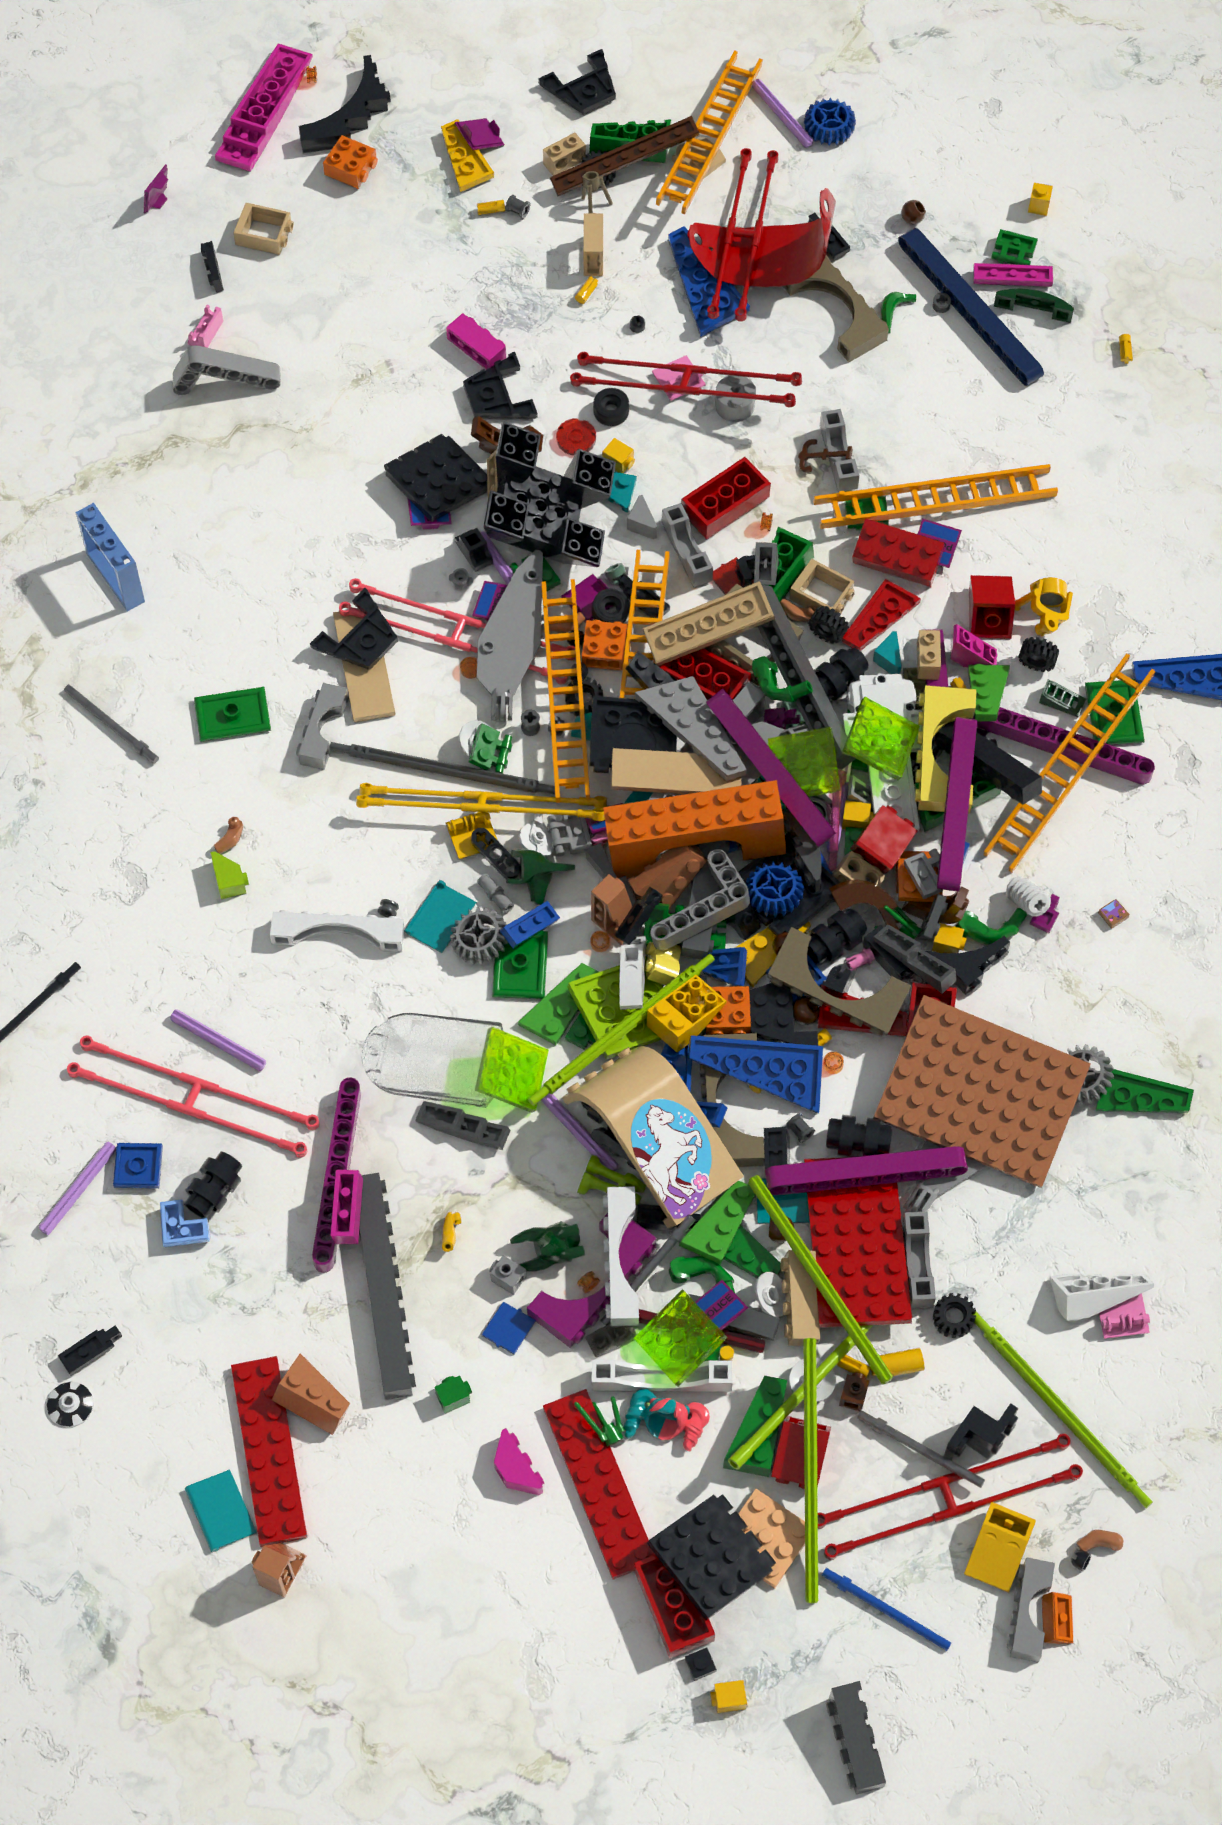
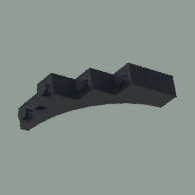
[299,55,391,153]
[863,925,1010,995]

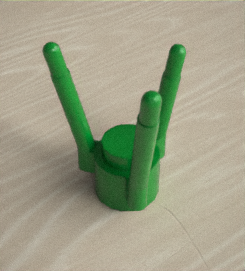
[874,905,921,939]
[574,1396,625,1447]

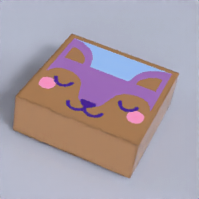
[1098,899,1130,929]

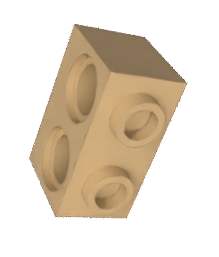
[543,132,586,176]
[917,630,941,680]
[832,851,886,886]

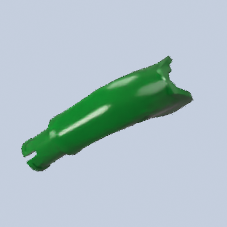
[752,656,813,702]
[955,908,1027,945]
[669,1256,736,1294]

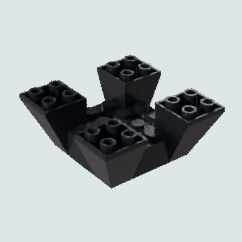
[483,421,616,567]

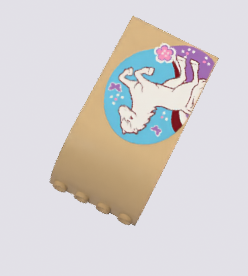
[562,1046,744,1228]

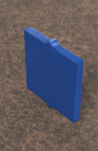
[482,1302,536,1355]

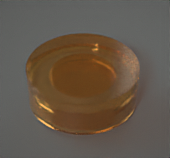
[460,657,477,679]

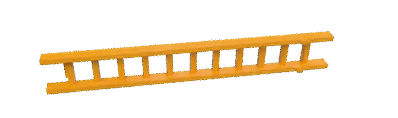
[656,50,763,214]
[813,464,1058,529]
[620,550,670,698]
[542,579,591,803]
[983,653,1155,873]

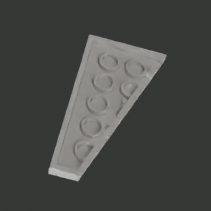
[634,676,747,781]

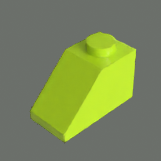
[210,851,249,899]

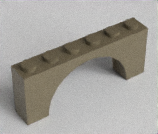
[782,256,889,362]
[767,927,911,1037]
[700,1033,765,1167]

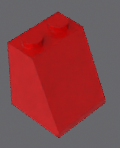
[969,575,1015,639]
[850,805,918,874]
[771,1416,831,1489]

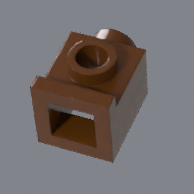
[839,1372,870,1411]

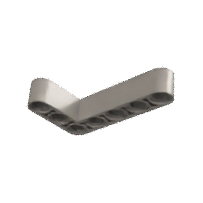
[172,345,281,395]
[651,849,750,950]

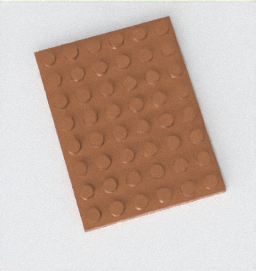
[873,995,1091,1188]

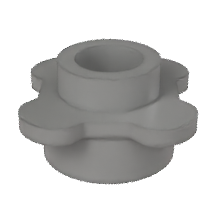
[449,568,473,590]

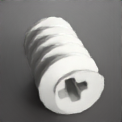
[1006,876,1051,917]

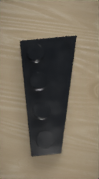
[625,651,677,689]

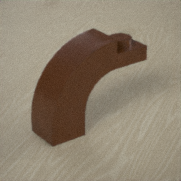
[471,416,543,454]
[829,880,899,930]
[902,886,969,924]

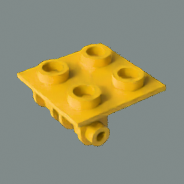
[445,812,497,859]

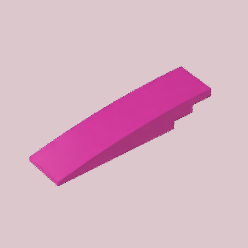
[215,43,313,172]

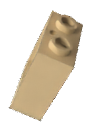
[233,203,294,255]
[583,213,603,276]
[789,559,855,614]

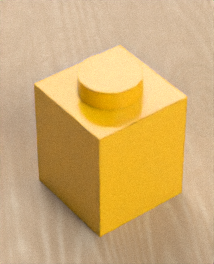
[1028,183,1053,216]
[602,438,635,473]
[842,800,874,830]
[932,923,967,953]
[710,1680,747,1713]

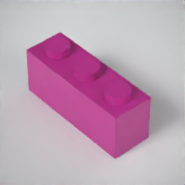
[446,313,506,370]
[331,1170,363,1244]

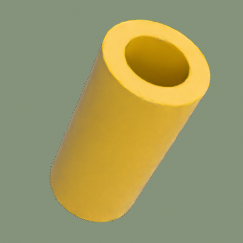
[871,1348,925,1377]

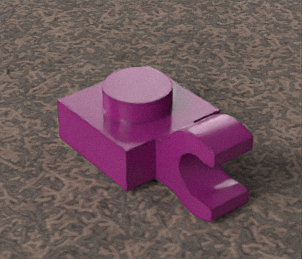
[763,707,801,730]
[1030,894,1060,933]

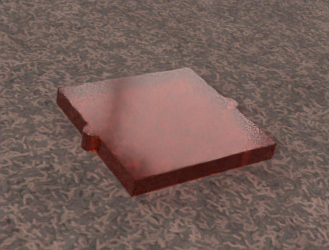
[712,557,754,595]

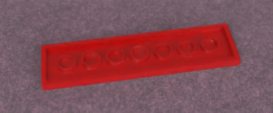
[231,1356,308,1547]
[543,1389,655,1580]

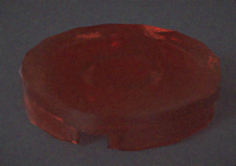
[556,418,596,455]

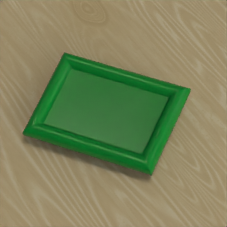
[1085,679,1145,745]
[194,686,271,742]
[492,931,548,999]

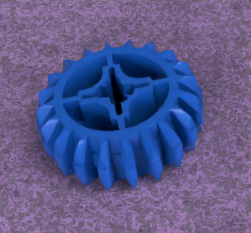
[804,97,856,146]
[746,862,804,918]

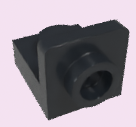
[735,555,755,588]

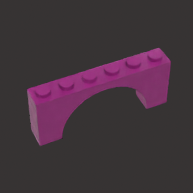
[527,1213,657,1348]

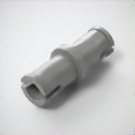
[477,874,514,914]

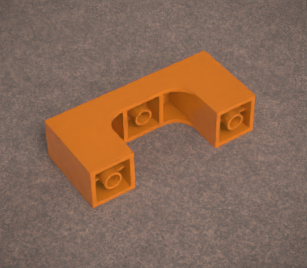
[603,780,786,879]

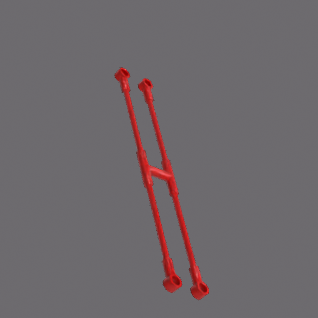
[707,148,779,322]
[570,352,802,408]
[818,1434,1083,1560]

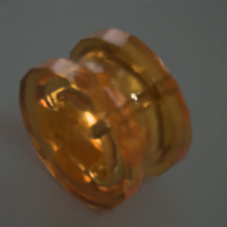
[306,66,317,83]
[760,512,773,532]
[590,931,610,952]
[824,1052,844,1074]
[577,1271,600,1293]

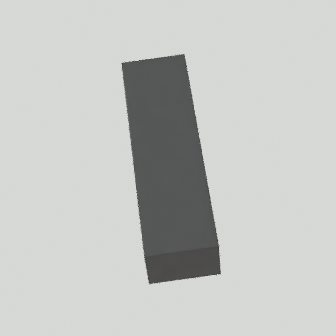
[585,843,637,907]
[873,924,956,994]

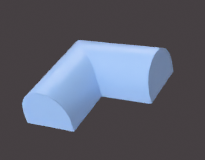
[160,1199,210,1247]

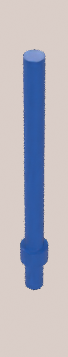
[821,1567,952,1651]

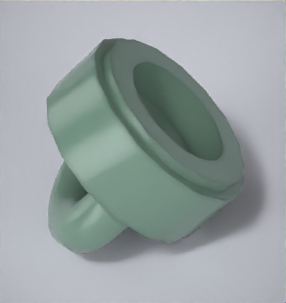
[604,563,627,586]

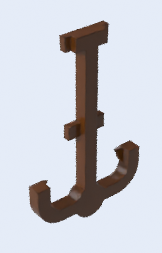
[798,439,853,473]

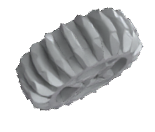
[450,907,508,965]
[1067,1044,1114,1104]

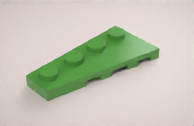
[968,664,1010,721]
[518,963,599,1045]
[679,1181,755,1265]

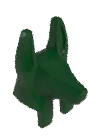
[506,849,575,905]
[510,1221,585,1271]

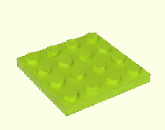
[567,956,663,1060]

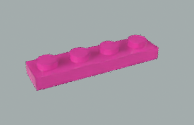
[973,263,1053,287]

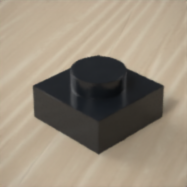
[685,1647,717,1681]

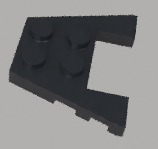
[538,49,616,115]
[463,352,538,419]
[310,588,398,670]
[749,970,818,1046]

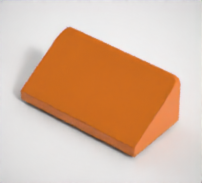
[1042,1592,1073,1644]

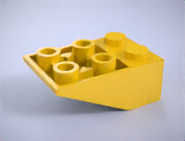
[647,975,727,1052]
[964,1502,1036,1593]

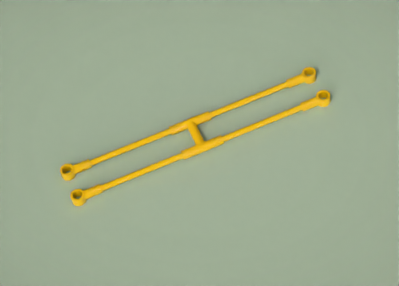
[356,783,607,821]

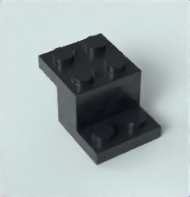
[944,1403,1018,1461]

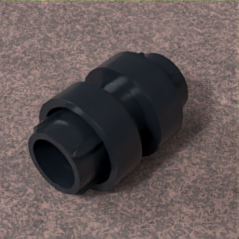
[814,648,869,700]
[807,909,867,965]
[826,1114,892,1156]
[184,1151,243,1218]

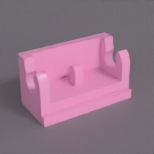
[187,304,223,348]

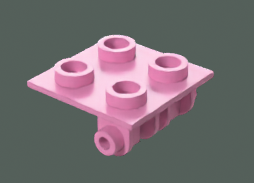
[652,355,706,401]
[1099,1293,1150,1339]

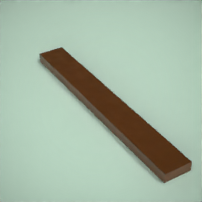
[549,116,700,197]

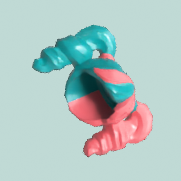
[623,1389,710,1451]

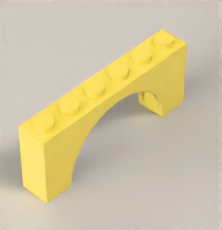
[915,685,976,814]

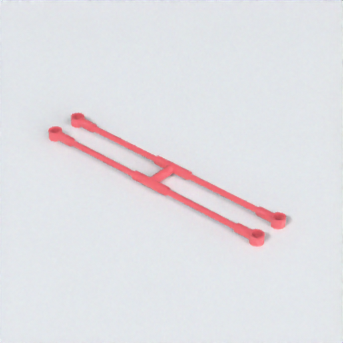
[339,578,576,684]
[67,1035,319,1158]

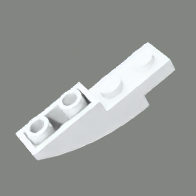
[620,936,646,1009]

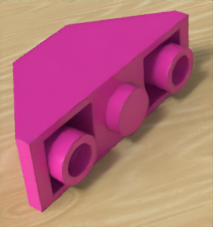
[950,624,997,667]
[494,1428,545,1495]

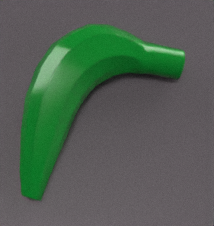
[881,292,916,334]

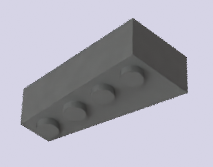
[826,1681,886,1795]

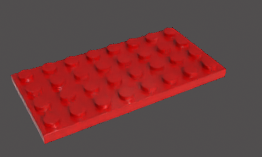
[804,1157,912,1328]

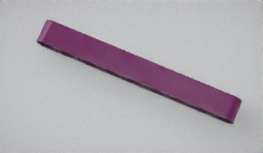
[706,688,836,847]
[972,707,1155,785]
[937,717,977,892]
[312,1077,361,1273]
[765,1146,968,1195]

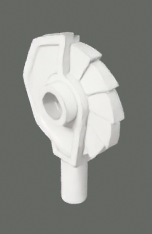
[518,808,553,857]

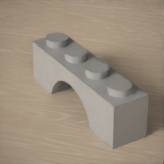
[820,409,860,492]
[662,503,713,587]
[296,683,349,770]
[902,1212,936,1309]
[1007,1557,1055,1662]

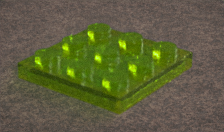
[843,697,920,781]
[768,727,840,802]
[475,1027,549,1113]
[633,1289,728,1387]

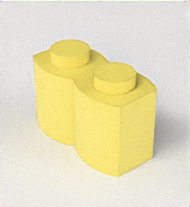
[644,937,681,985]

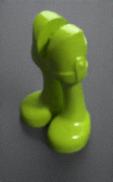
[577,1155,647,1205]

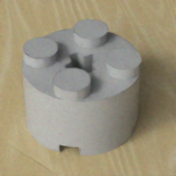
[715,375,756,422]

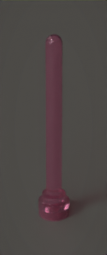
[828,770,847,871]

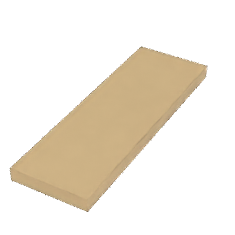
[642,581,775,666]
[333,608,395,723]
[611,748,742,794]

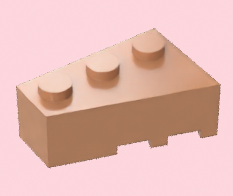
[628,845,707,909]
[591,874,641,945]
[272,1353,350,1435]
[251,1543,307,1598]

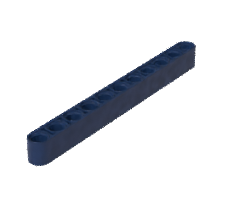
[898,228,1044,386]

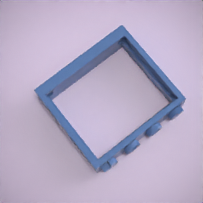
[75,503,145,612]

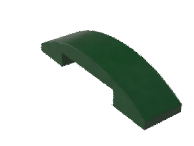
[994,288,1074,323]

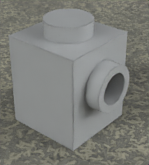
[489,1255,526,1295]

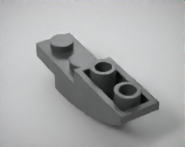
[783,810,821,892]

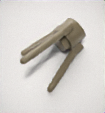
[581,171,613,213]

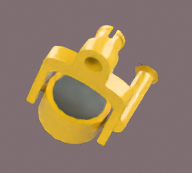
[1015,577,1073,637]

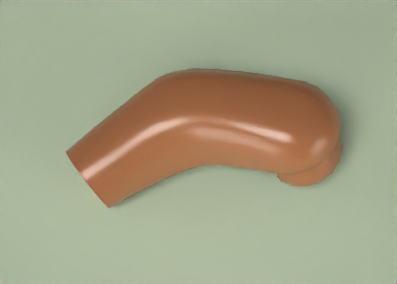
[780,598,817,622]
[549,612,586,633]
[213,817,243,854]
[1076,1529,1124,1551]

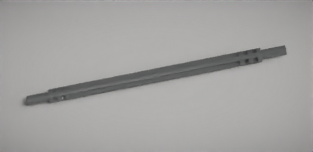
[330,742,555,795]

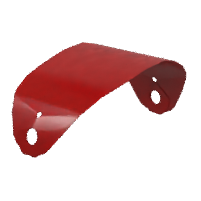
[687,188,836,287]

